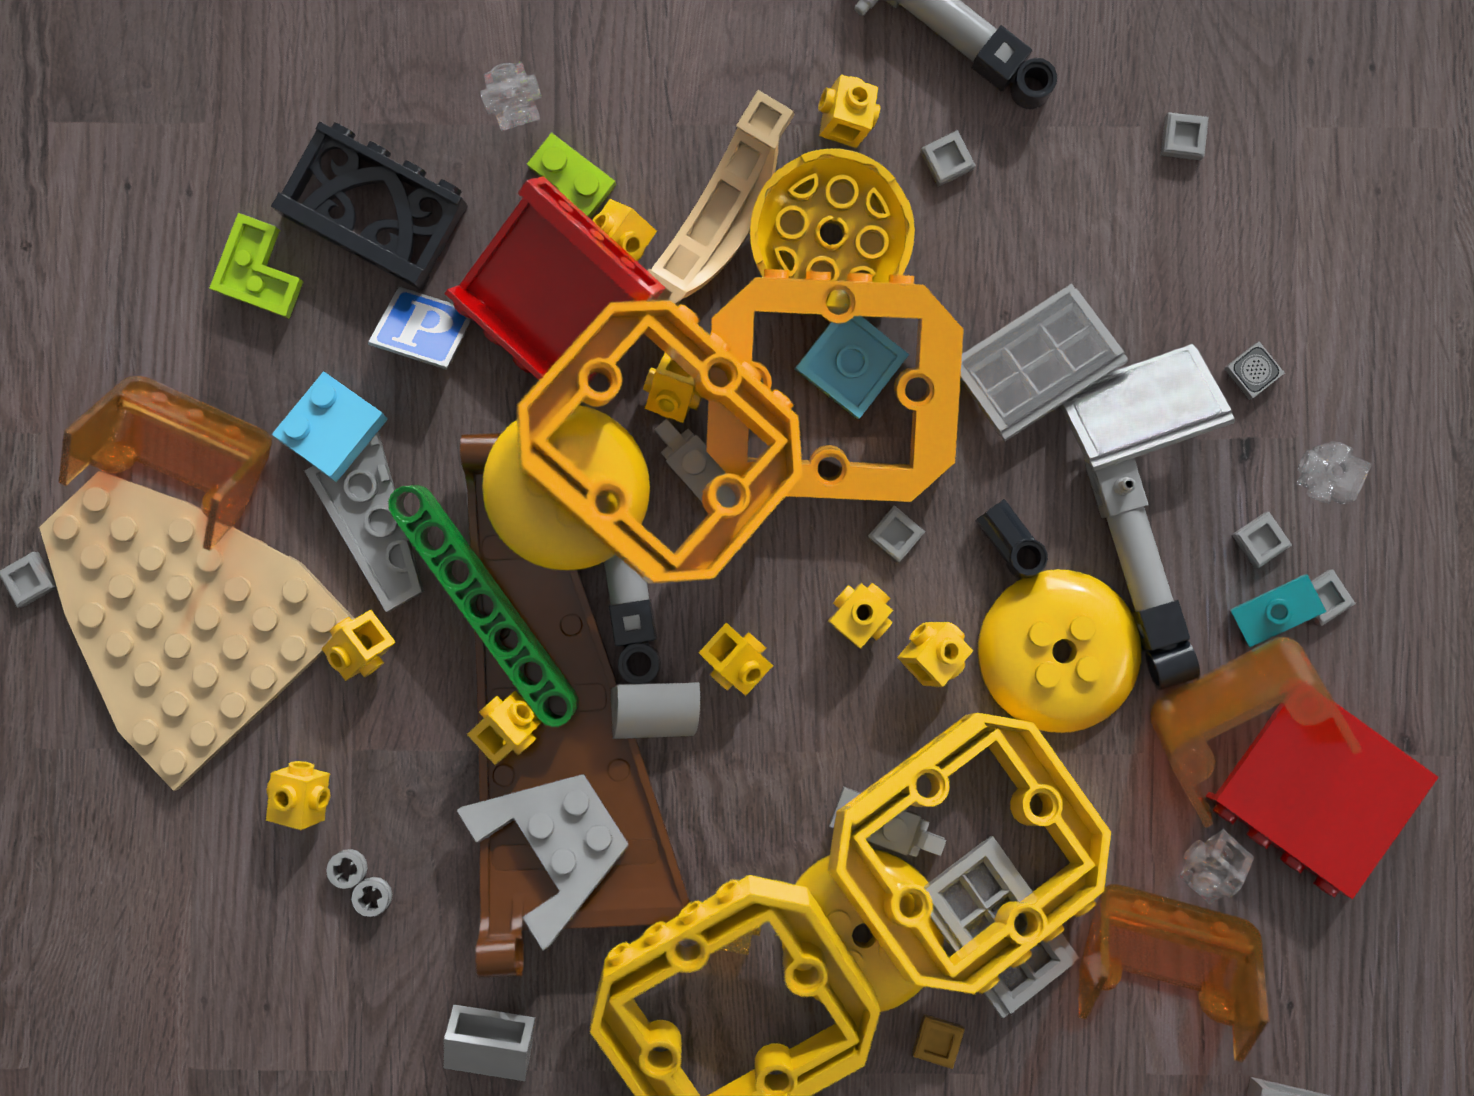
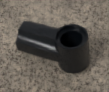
[975,499,1048,579]

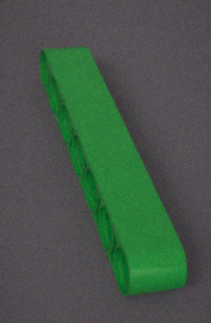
[388,485,579,727]

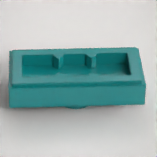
[1230,574,1327,647]

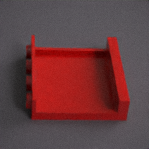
[444,176,666,385]
[1205,678,1439,899]

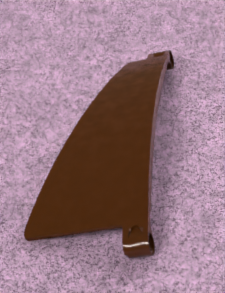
[460,433,691,978]

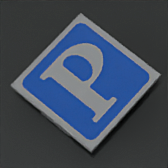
[368,287,472,370]

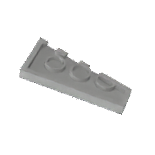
[304,432,424,612]

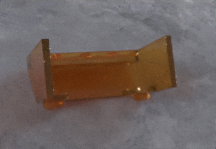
[58,376,272,551]
[1150,637,1362,828]
[1078,884,1269,1063]

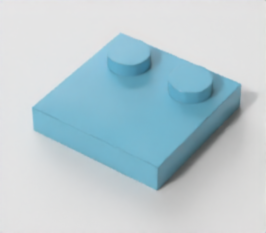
[794,304,909,419]
[272,371,388,482]

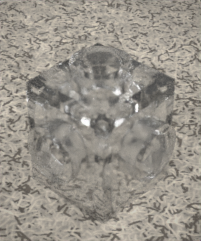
[480,61,542,131]
[1297,441,1372,504]
[1179,829,1254,904]

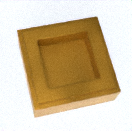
[912,1014,965,1069]

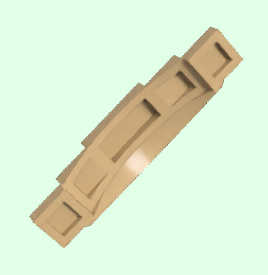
[648,90,795,306]

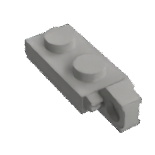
[654,419,735,508]
[829,787,947,857]

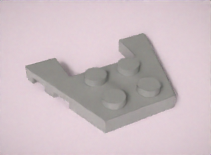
[457,774,630,950]

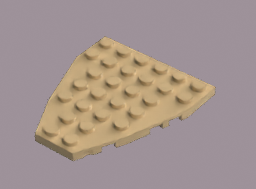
[39,471,355,791]

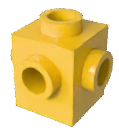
[818,75,880,148]
[592,199,657,261]
[643,353,702,423]
[827,583,893,648]
[321,610,396,681]
[897,622,973,687]
[699,623,773,696]
[467,690,542,765]
[266,761,330,830]

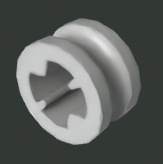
[326,849,368,889]
[351,877,392,917]

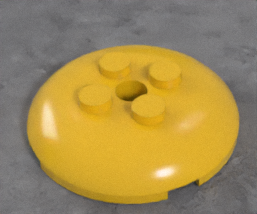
[750,149,915,315]
[483,405,650,570]
[978,570,1142,733]
[781,849,945,1012]

